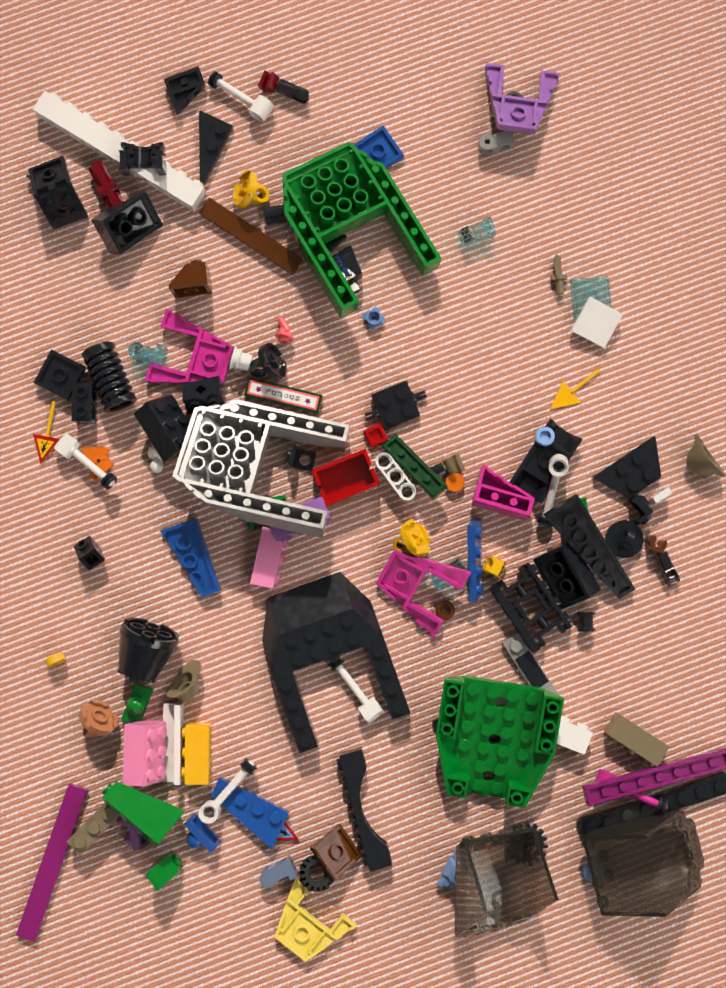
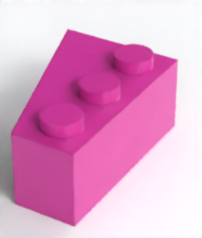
[471,464,535,521]

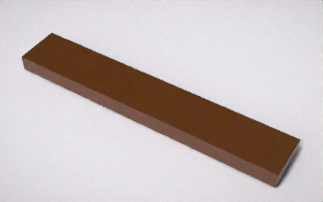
[199,197,303,276]

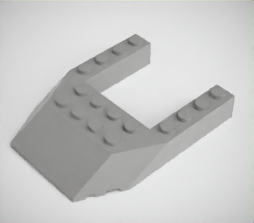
[172,400,350,538]

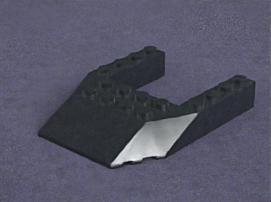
[262,572,410,753]

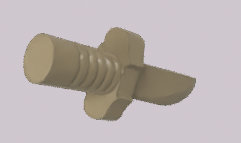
[550,253,567,295]

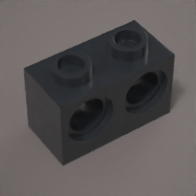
[72,383,97,424]

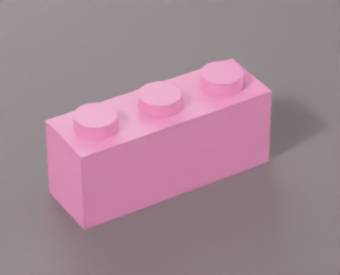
[250,527,288,588]

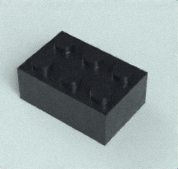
[134,394,190,463]

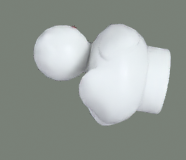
[148,444,163,473]

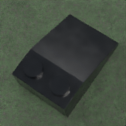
[91,191,163,255]

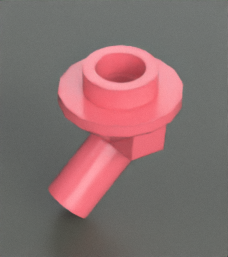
[275,317,294,344]

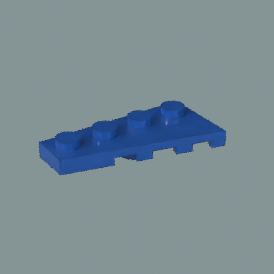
[160,518,222,597]
[467,518,483,602]
[211,777,290,849]

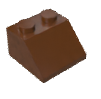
[169,260,213,298]

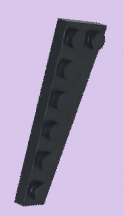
[543,494,635,599]

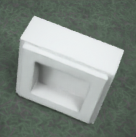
[648,487,673,505]

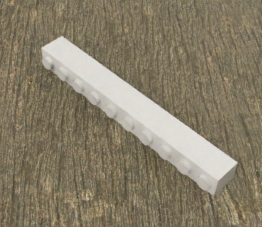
[33,91,206,212]

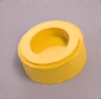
[45,652,66,668]

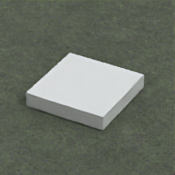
[570,297,623,348]

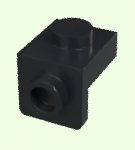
[628,494,654,525]

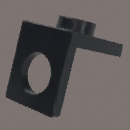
[286,446,316,471]

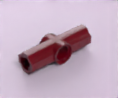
[88,161,123,208]

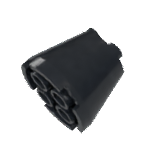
[117,618,179,684]

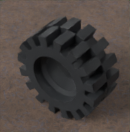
[298,855,334,892]

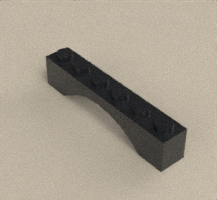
[336,747,392,872]

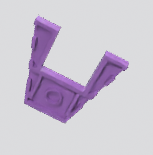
[485,63,560,134]

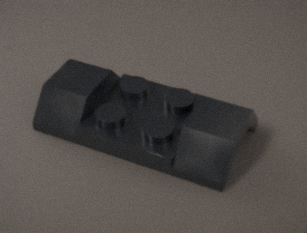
[509,419,583,504]

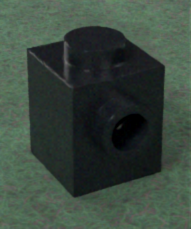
[74,535,105,571]

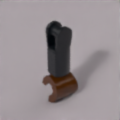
[645,535,680,586]

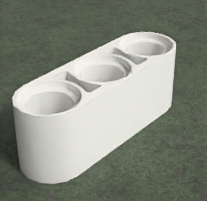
[375,453,416,502]

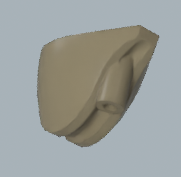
[687,433,725,479]

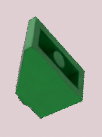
[145,850,183,891]

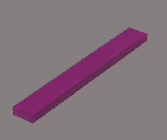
[582,748,726,806]
[16,783,88,942]

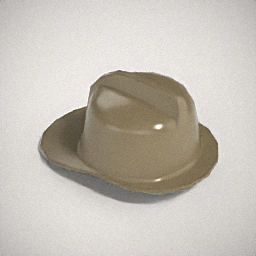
[166,660,201,704]

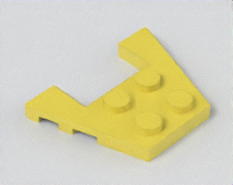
[274,877,357,962]

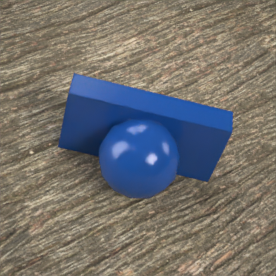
[184,813,221,853]

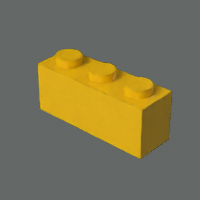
[181,722,212,785]

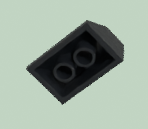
[533,541,601,610]

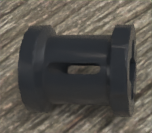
[577,612,595,632]

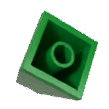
[102,781,184,848]

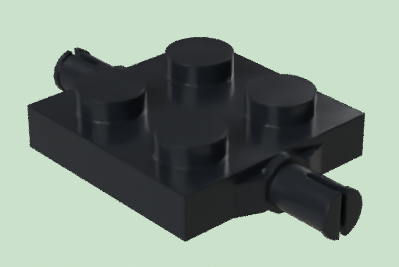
[364,381,427,430]

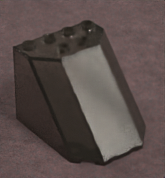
[582,809,704,917]
[455,826,559,938]

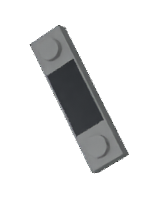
[502,632,560,696]

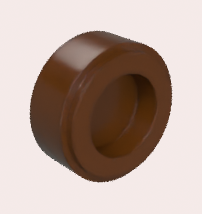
[435,600,455,620]

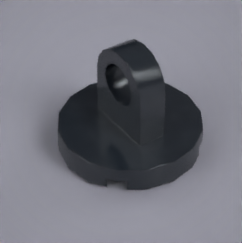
[250,343,287,380]
[604,520,644,558]

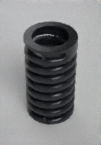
[81,341,137,413]

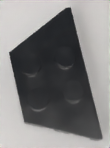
[593,436,661,499]

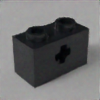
[182,376,225,413]

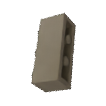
[603,712,669,767]
[66,803,119,855]

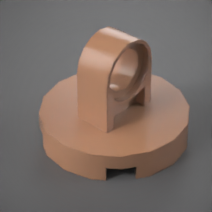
[79,700,118,738]

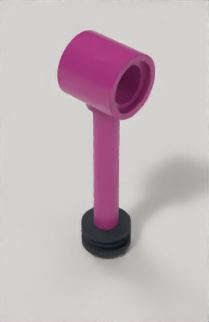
[594,768,668,815]

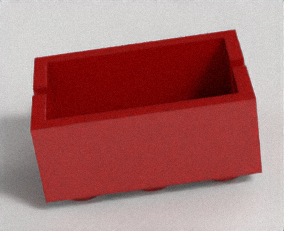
[312,448,380,507]

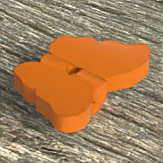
[82,446,114,481]

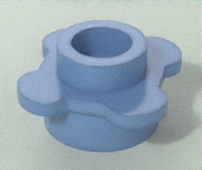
[363,307,385,330]

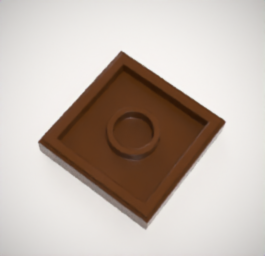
[310,824,362,881]

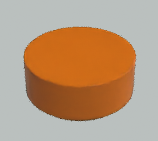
[445,473,465,492]

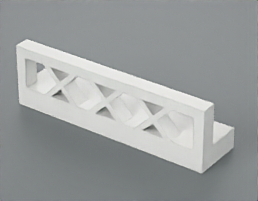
[163,703,184,785]

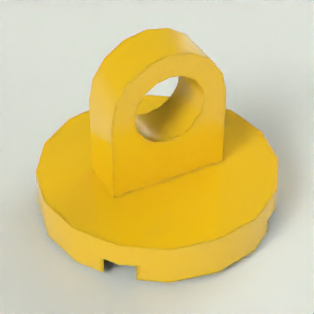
[233,170,269,209]
[393,519,431,557]

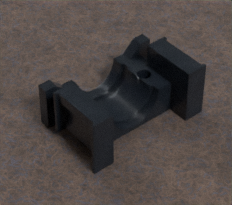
[119,142,166,176]

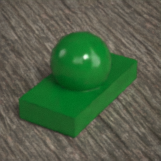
[121,683,154,723]

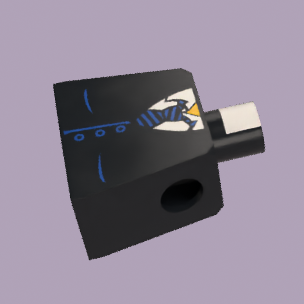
[332,245,362,294]

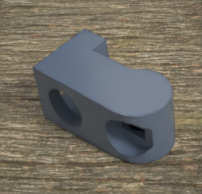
[260,855,298,888]

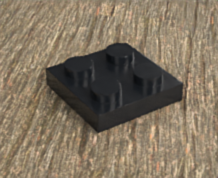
[33,349,87,401]

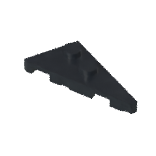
[199,110,233,186]

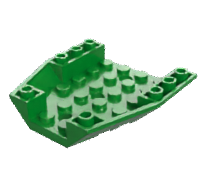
[436,675,564,808]

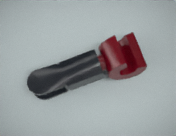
[258,70,309,104]

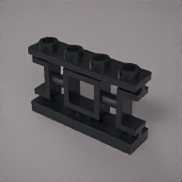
[488,562,572,653]

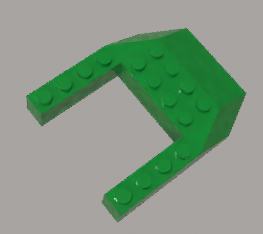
[282,142,442,319]

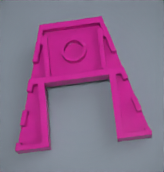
[145,309,234,384]
[376,550,471,638]

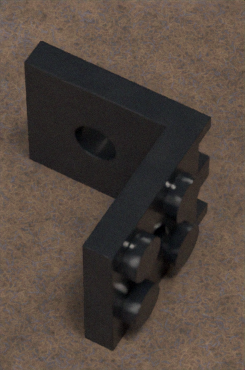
[28,156,88,230]

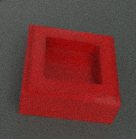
[363,423,389,449]

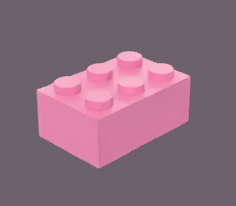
[123,720,167,787]

